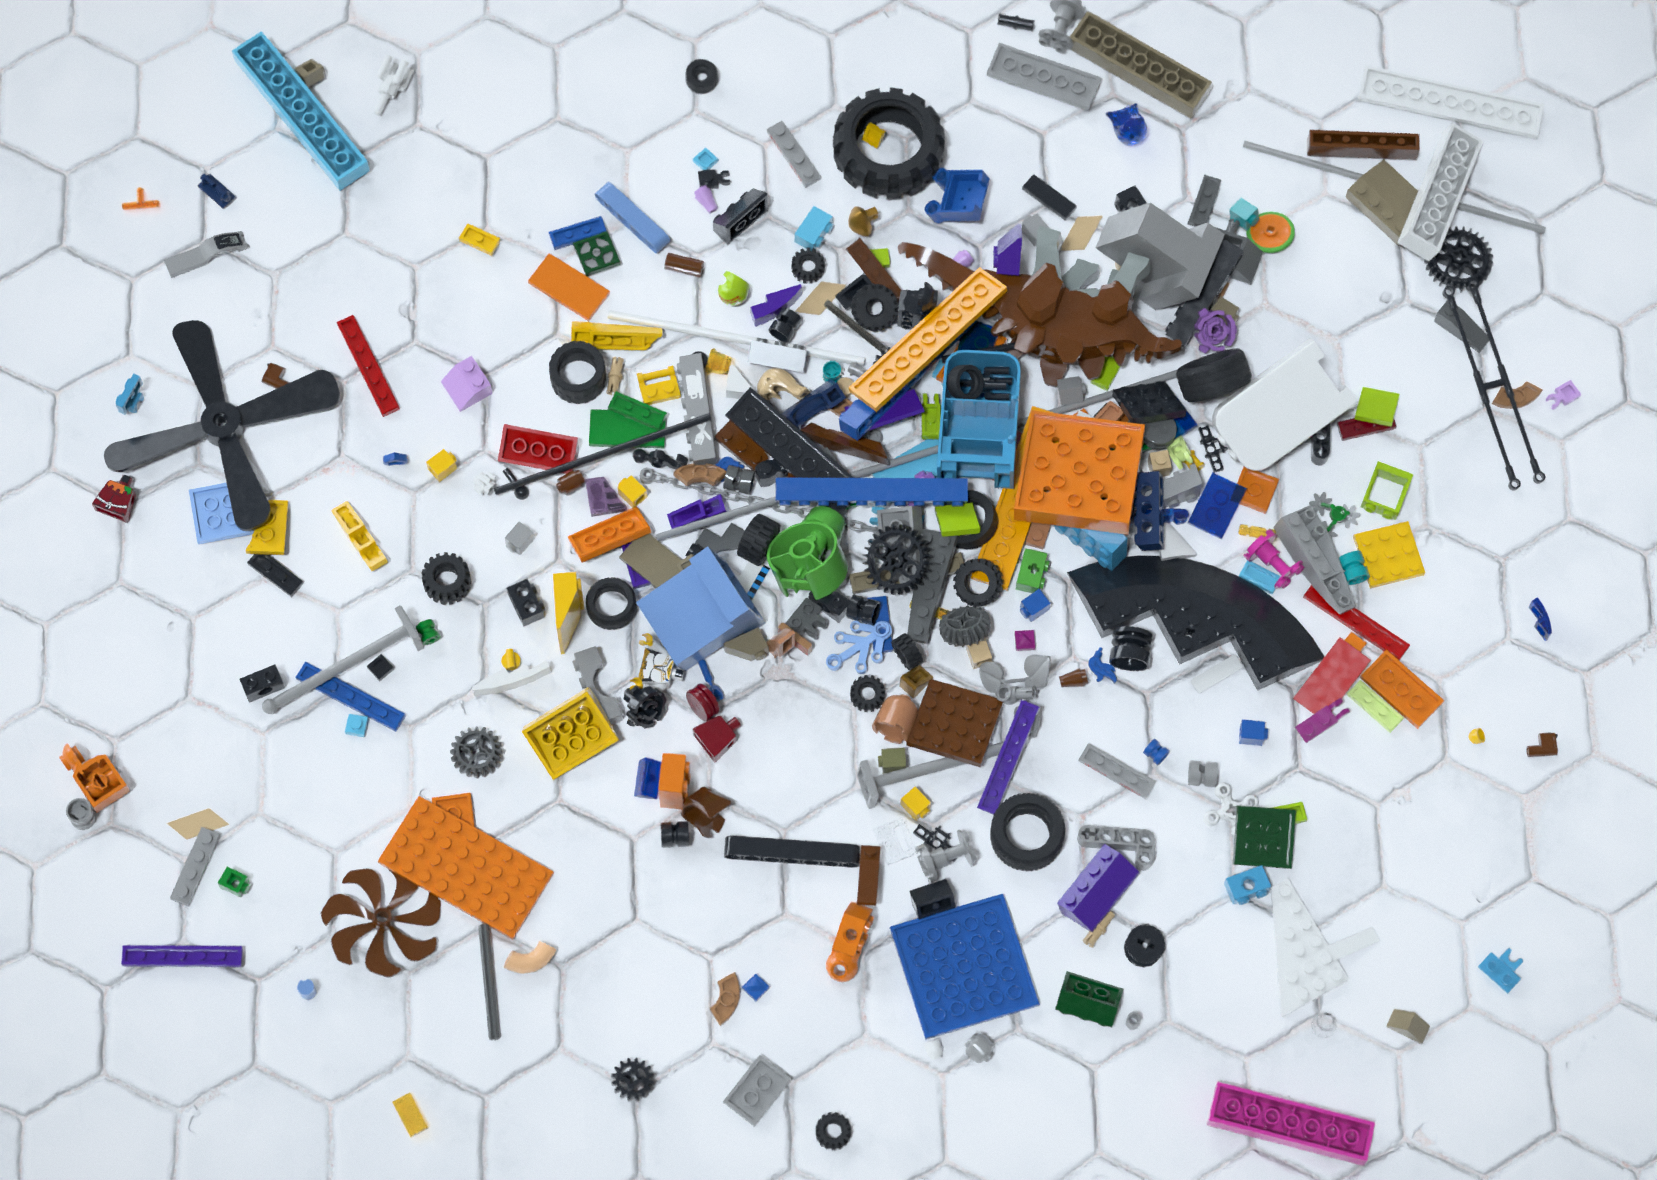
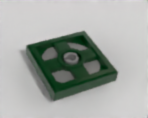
[573,231,621,277]

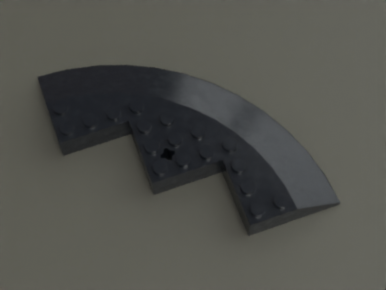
[1067,555,1325,691]

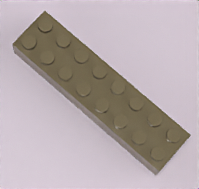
[1070,11,1212,119]

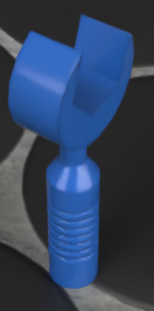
[698,660,724,702]

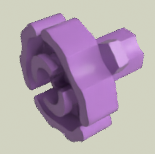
[1194,308,1237,353]

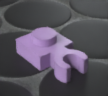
[1545,380,1581,410]

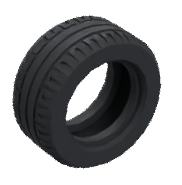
[1176,348,1252,402]
[990,793,1066,872]

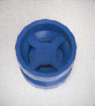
[1143,738,1170,765]

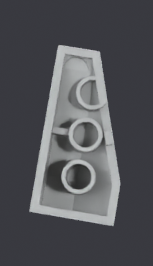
[877,506,923,584]

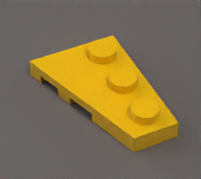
[245,500,288,555]

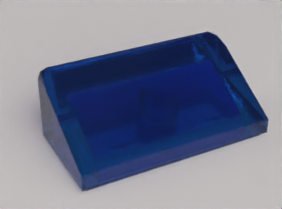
[634,757,661,800]

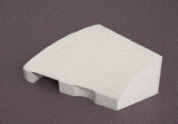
[1159,523,1197,561]

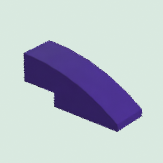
[750,284,802,327]
[667,494,729,529]

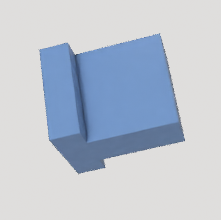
[636,547,766,671]

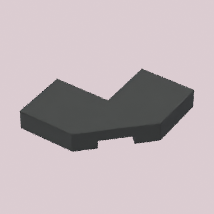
[695,522,745,553]

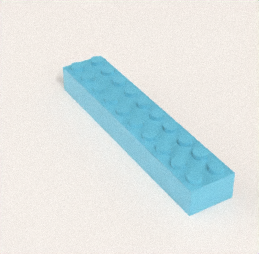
[231,31,370,191]

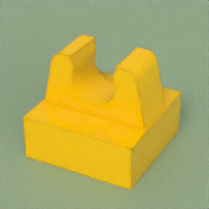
[862,122,886,149]

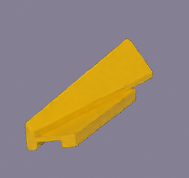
[571,321,662,351]

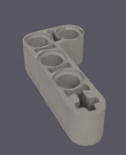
[1077,825,1155,871]

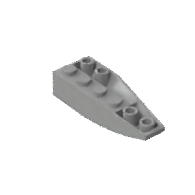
[1273,505,1356,614]

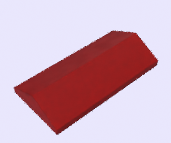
[498,424,578,474]

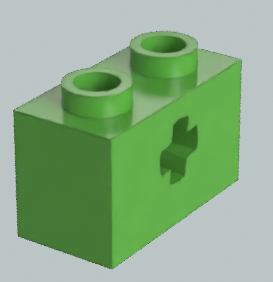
[1015,548,1050,593]

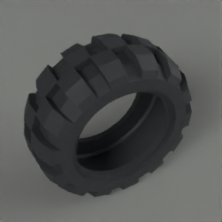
[832,87,945,199]

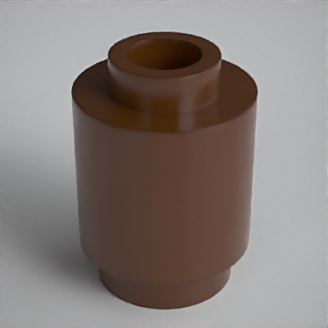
[556,470,585,496]

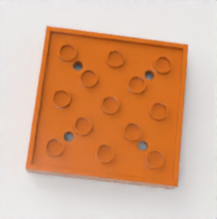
[1014,410,1145,535]

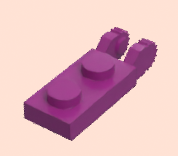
[1295,698,1350,744]

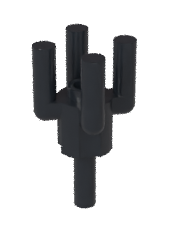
[960,366,1013,401]

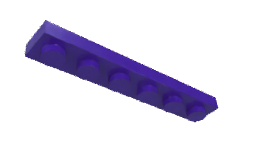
[977,699,1040,815]
[121,945,243,967]

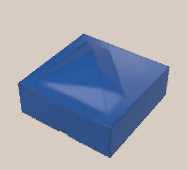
[742,973,770,1002]

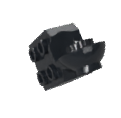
[897,282,938,329]

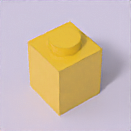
[426,449,457,482]
[617,475,647,508]
[900,787,931,821]

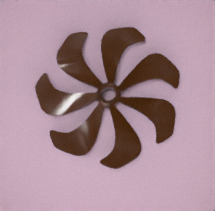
[320,868,441,978]

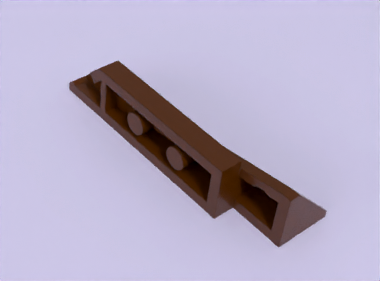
[800,423,890,466]

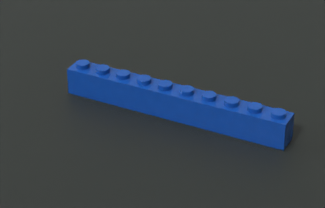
[839,320,977,441]
[775,478,968,507]

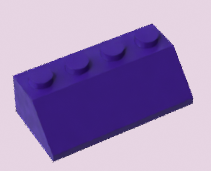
[993,224,1022,275]
[840,388,924,431]
[1057,844,1140,933]

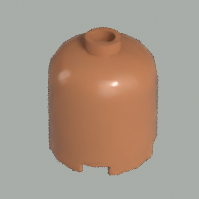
[872,695,918,744]

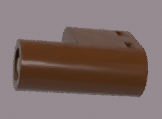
[261,363,290,389]
[1526,732,1558,757]

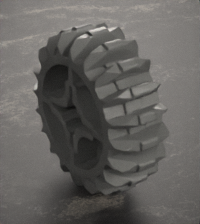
[939,605,991,648]
[450,726,503,778]

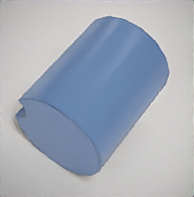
[297,979,316,1000]

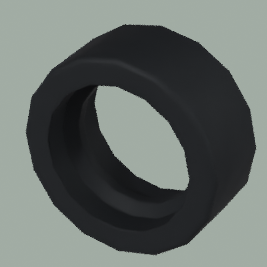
[947,365,984,400]

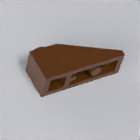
[856,845,881,906]

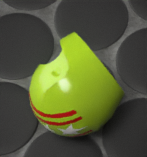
[718,271,750,306]

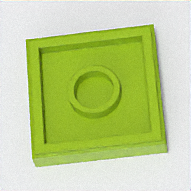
[1355,386,1400,427]
[935,503,980,537]

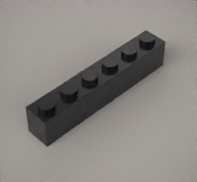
[1165,239,1244,349]

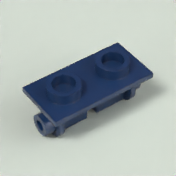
[197,173,236,209]

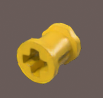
[1182,450,1205,472]

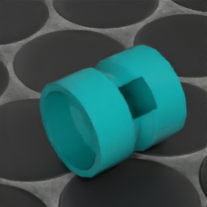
[1339,550,1370,585]

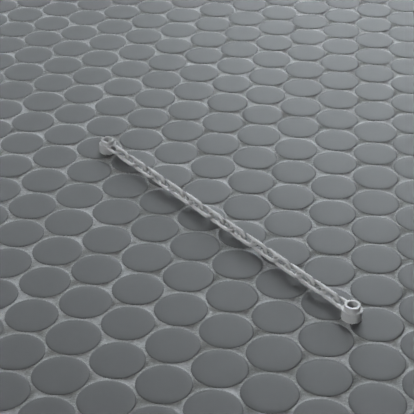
[639,468,880,535]

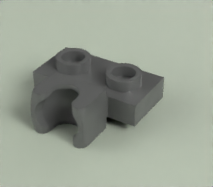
[785,598,828,640]

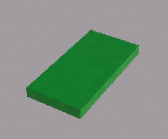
[589,409,666,449]

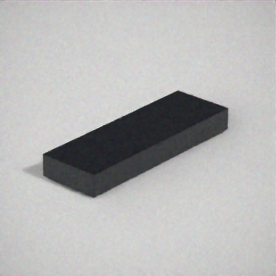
[1022,174,1077,221]
[247,554,304,598]

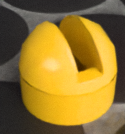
[1468,728,1485,744]

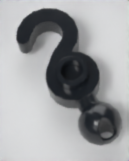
[632,449,688,470]

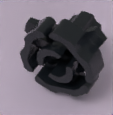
[623,685,667,729]

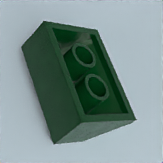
[1055,971,1123,1028]

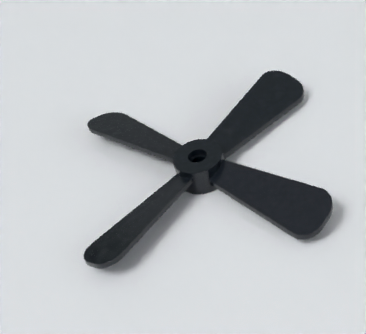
[104,320,340,531]

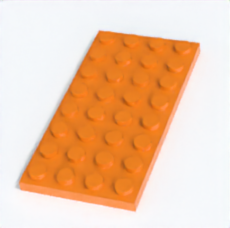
[377,796,554,940]

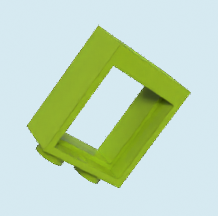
[1360,461,1413,520]

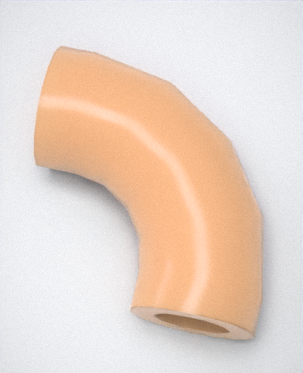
[503,941,557,974]

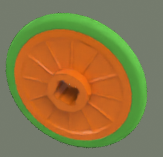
[1246,211,1295,253]

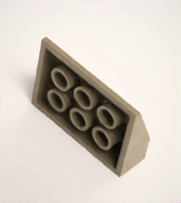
[1345,159,1418,246]

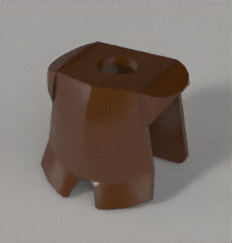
[681,787,731,838]

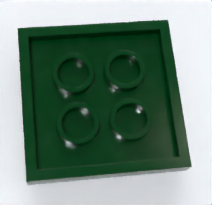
[1232,805,1296,869]

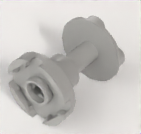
[1038,0,1086,53]
[915,829,977,883]

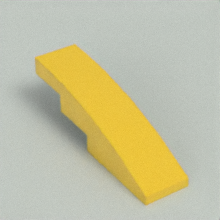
[331,501,388,572]

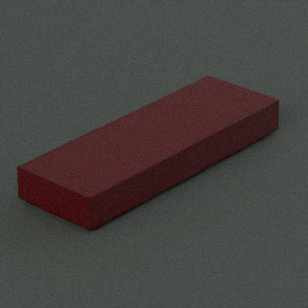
[1337,418,1397,441]

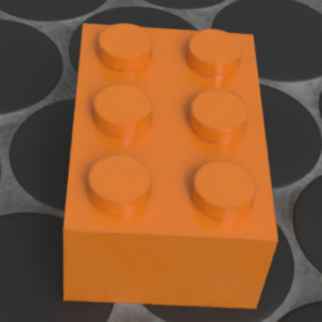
[658,753,691,810]

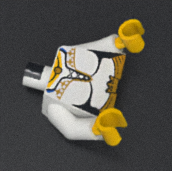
[630,633,685,692]

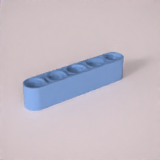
[594,182,671,254]

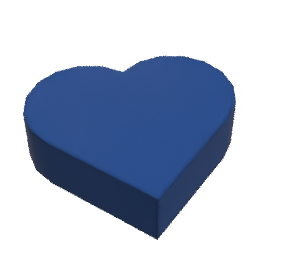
[383,452,408,466]

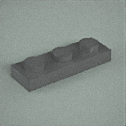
[1188,174,1222,227]

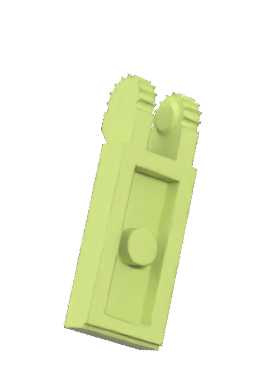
[1167,435,1193,470]

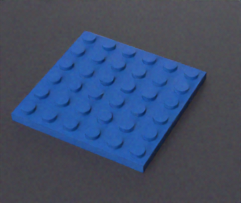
[889,893,1040,1040]

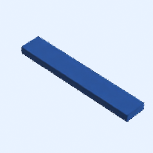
[295,661,406,732]

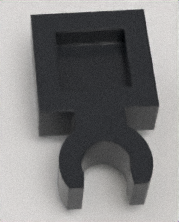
[698,169,730,189]

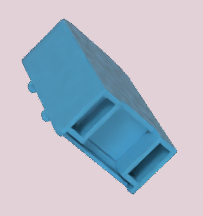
[937,350,1021,489]

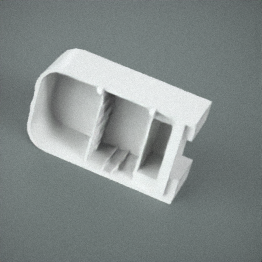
[1212,339,1358,471]

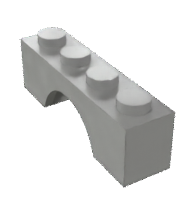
[572,646,623,725]

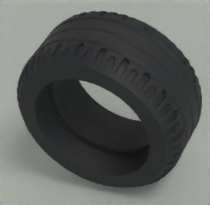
[586,577,637,630]

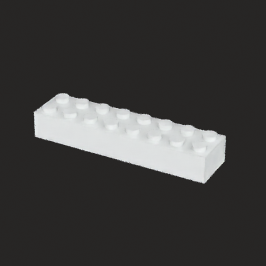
[1398,122,1483,261]

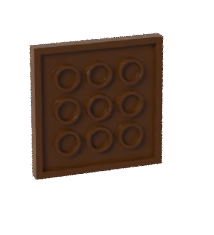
[906,679,1004,768]

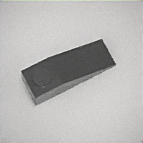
[1434,301,1489,353]

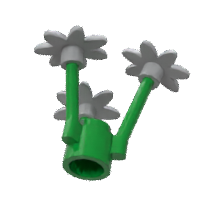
[1309,492,1361,537]

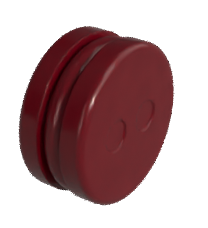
[686,683,720,721]

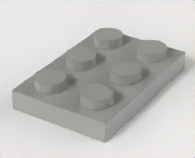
[722,1054,791,1127]

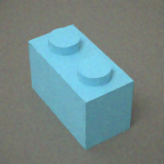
[794,206,834,251]

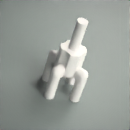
[374,55,414,116]

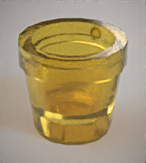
[705,348,732,375]

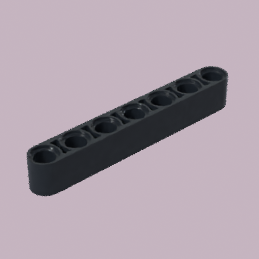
[724,836,861,868]

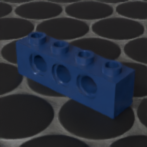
[1134,471,1164,551]

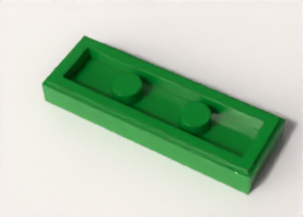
[608,391,667,430]

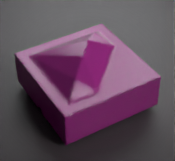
[1014,630,1035,651]

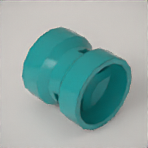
[822,361,841,382]

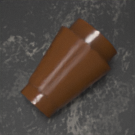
[1059,668,1088,688]

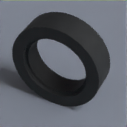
[944,490,998,550]

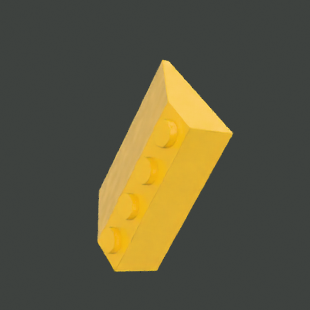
[553,572,584,654]
[521,687,619,780]

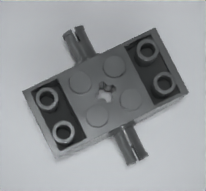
[1215,219,1263,285]

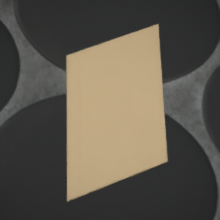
[1061,216,1103,251]
[795,281,846,315]
[166,808,230,840]

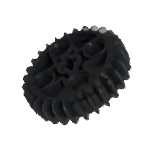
[1424,225,1493,292]
[862,524,933,595]

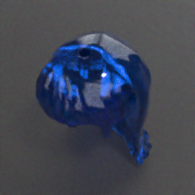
[1105,103,1147,146]

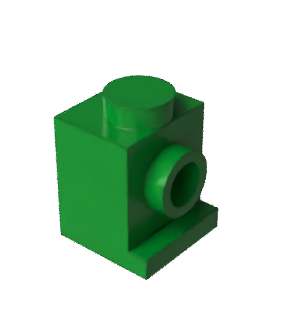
[217,866,251,897]

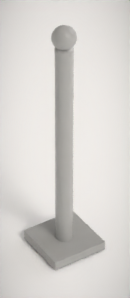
[262,605,424,714]
[857,741,1027,809]

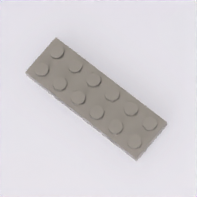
[986,42,1101,111]

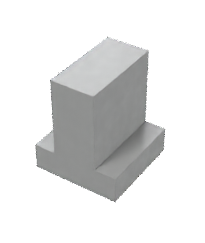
[1095,202,1225,310]

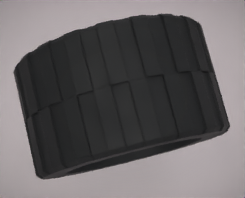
[549,341,606,404]

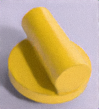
[501,648,521,671]

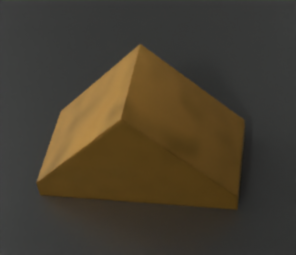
[900,665,934,699]

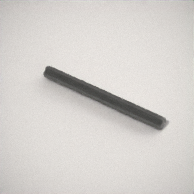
[478,924,500,1041]

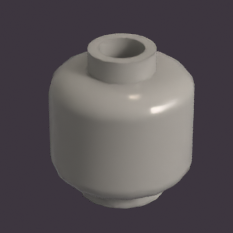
[964,1033,995,1063]

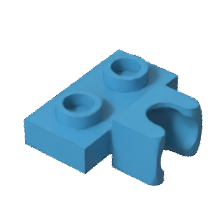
[115,373,144,415]
[1478,948,1524,994]

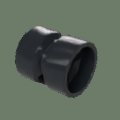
[768,307,802,343]
[846,594,881,626]
[661,821,689,848]

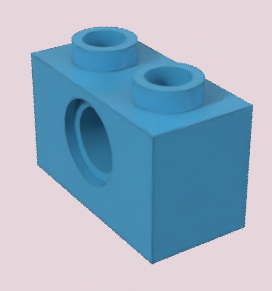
[1224,865,1271,905]

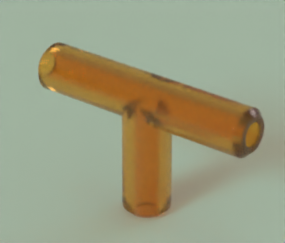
[122,187,160,210]

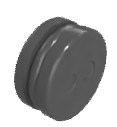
[1143,419,1177,450]

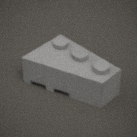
[1145,463,1203,514]

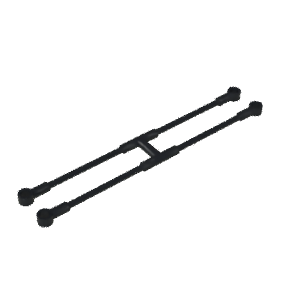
[1442,279,1546,491]

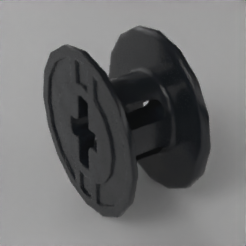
[1124,924,1166,968]

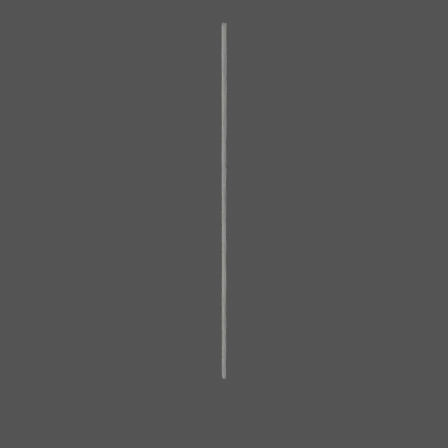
[656,370,1177,541]

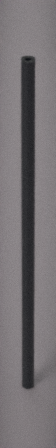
[494,413,711,495]

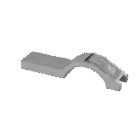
[164,231,249,278]

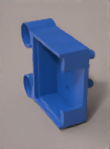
[925,168,990,224]

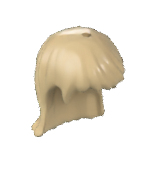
[757,368,810,401]

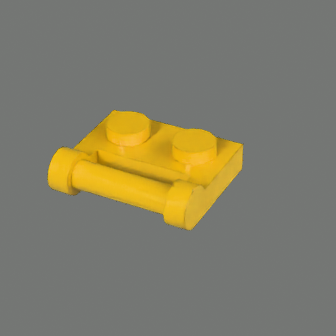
[636,365,681,405]

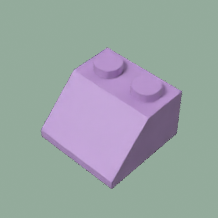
[441,356,492,412]

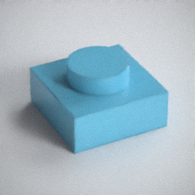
[345,714,369,737]

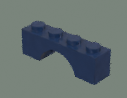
[781,379,846,430]

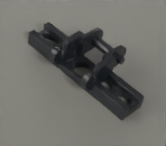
[1198,425,1228,473]
[913,824,957,862]

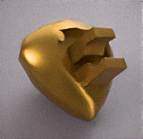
[848,206,878,236]

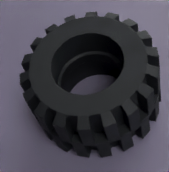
[737,513,781,566]
[421,552,471,605]
[953,558,1004,607]

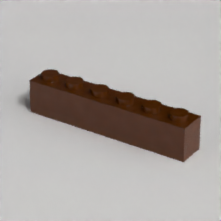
[1306,129,1420,160]

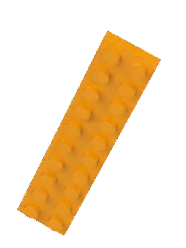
[849,267,1007,412]
[971,406,1058,591]

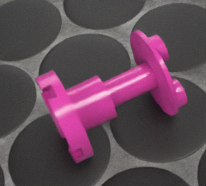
[1243,529,1305,589]

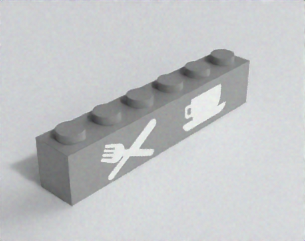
[676,353,717,465]

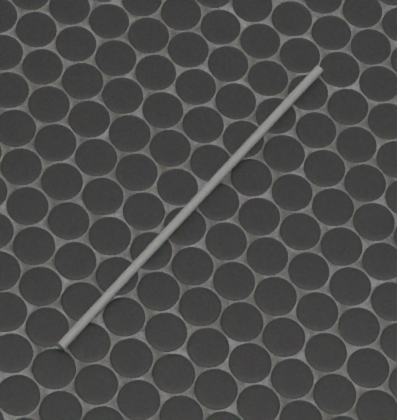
[1242,140,1546,234]

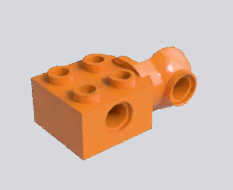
[59,743,130,813]
[826,901,874,982]

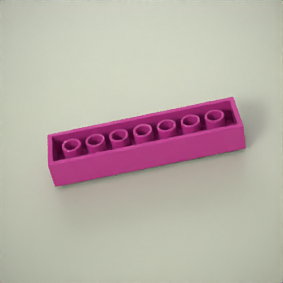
[1206,1082,1375,1166]

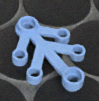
[826,621,892,674]

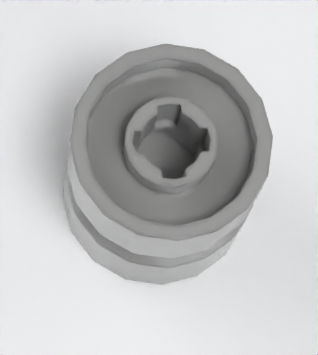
[1188,760,1218,787]
[66,798,96,830]

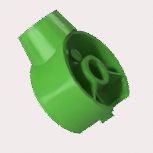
[767,506,848,600]

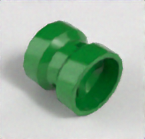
[416,619,441,645]

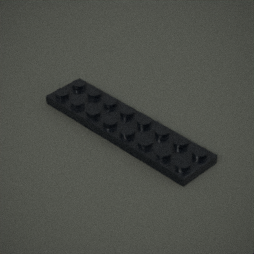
[725,387,854,514]

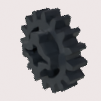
[611,1057,655,1102]

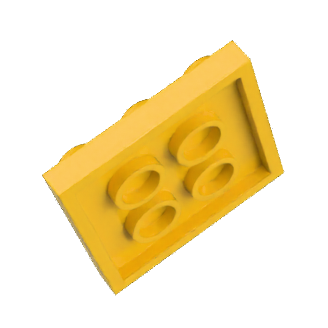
[1353,521,1426,589]

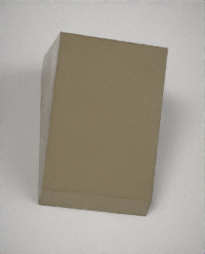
[1386,1009,1430,1044]

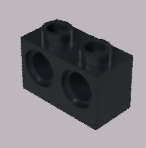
[506,579,546,627]

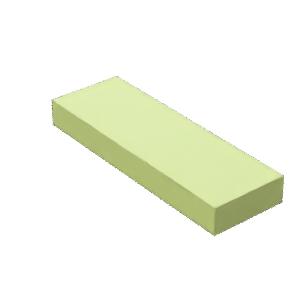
[1347,680,1404,733]

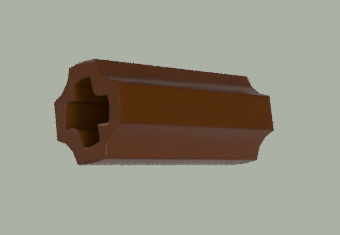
[664,252,704,277]

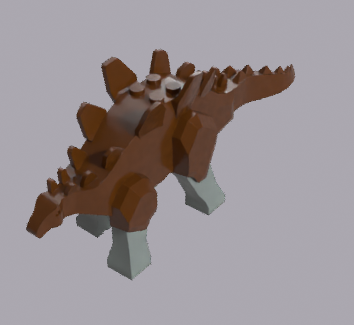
[897,226,1182,387]

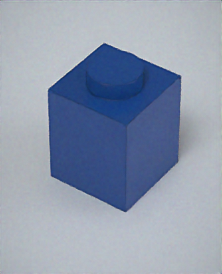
[1019,589,1051,622]
[1239,719,1268,746]

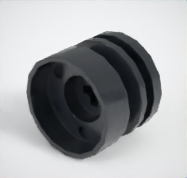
[1109,626,1153,671]

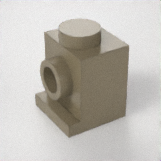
[294,59,325,90]

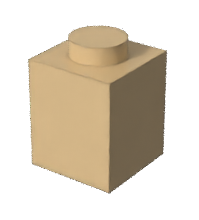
[1147,450,1172,477]
[966,638,992,669]

